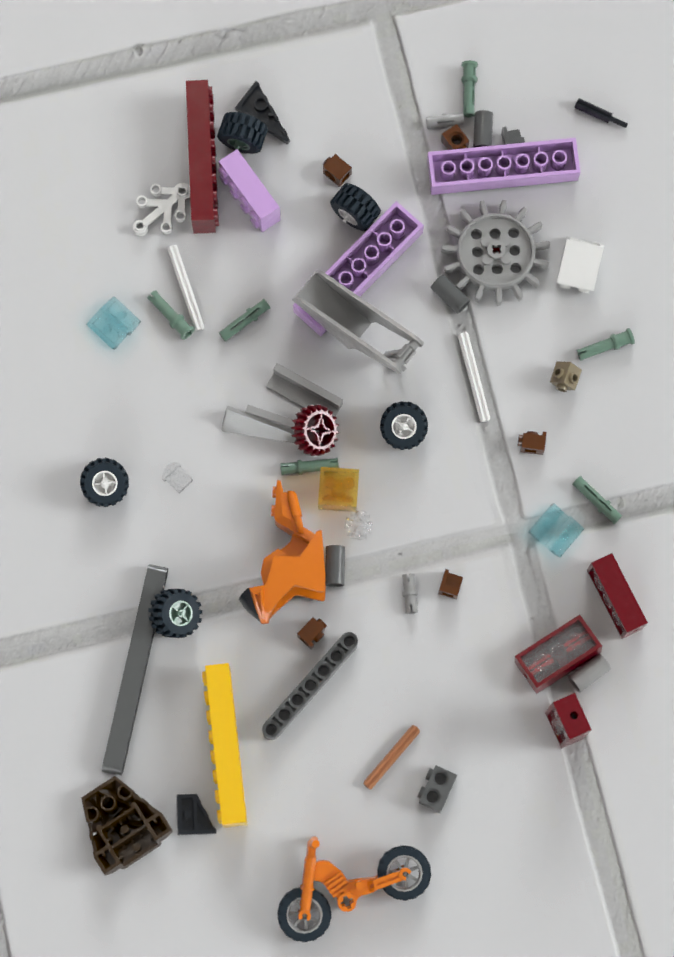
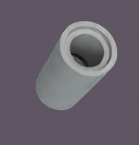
[568,654,611,693]

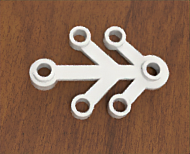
[133,183,190,236]

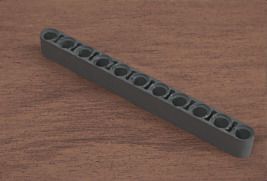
[102,564,168,776]

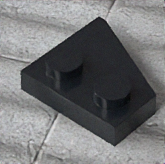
[176,794,216,835]

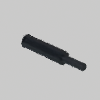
[574,98,628,128]

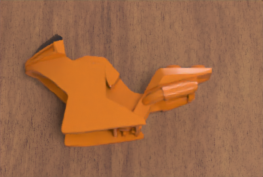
[239,480,326,624]

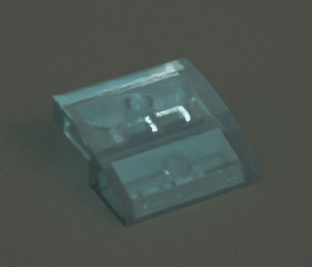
[86,296,141,349]
[528,503,584,558]

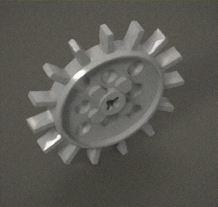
[441,200,550,306]

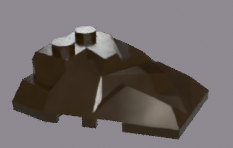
[81,776,173,875]

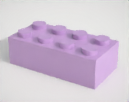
[218,149,280,232]

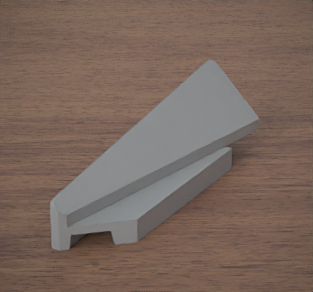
[221,405,317,443]

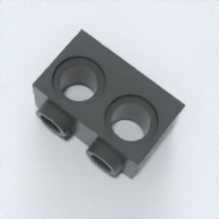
[417,765,457,813]

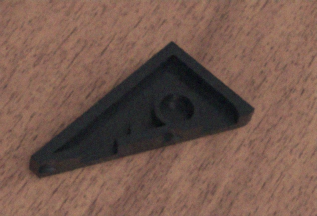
[235,81,290,145]

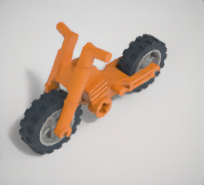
[277,836,431,942]

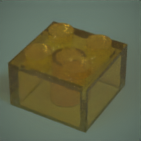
[318,467,359,512]

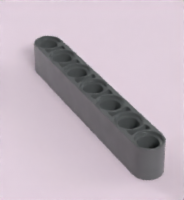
[262,632,358,740]

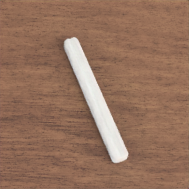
[168,245,204,332]
[458,332,490,422]

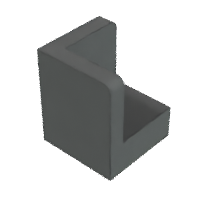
[501,126,525,145]

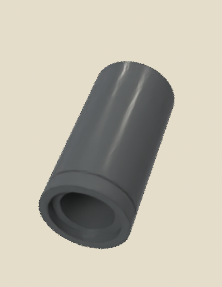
[473,110,493,148]
[431,275,470,314]
[325,545,345,587]

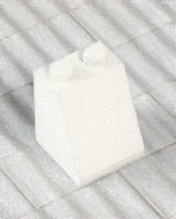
[557,236,604,293]

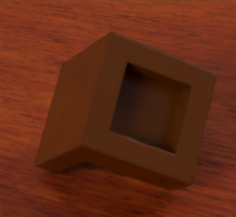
[438,569,463,600]

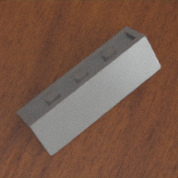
[267,363,343,417]

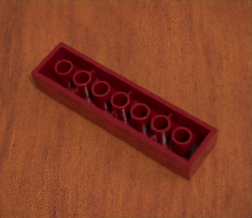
[186,80,219,234]

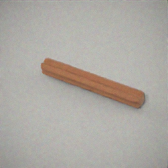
[363,725,420,790]

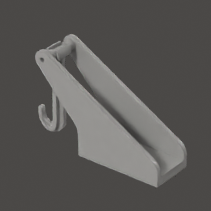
[292,270,424,374]

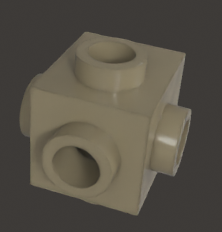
[550,361,582,392]

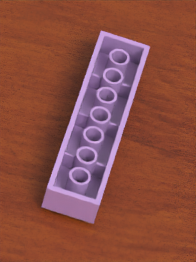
[427,138,581,195]
[293,201,424,337]

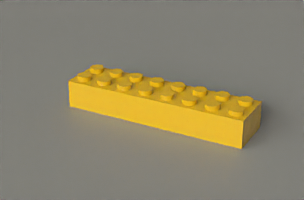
[202,663,248,828]

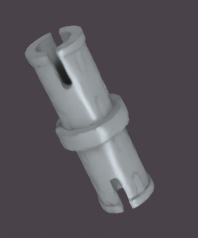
[426,113,464,129]
[402,573,418,614]

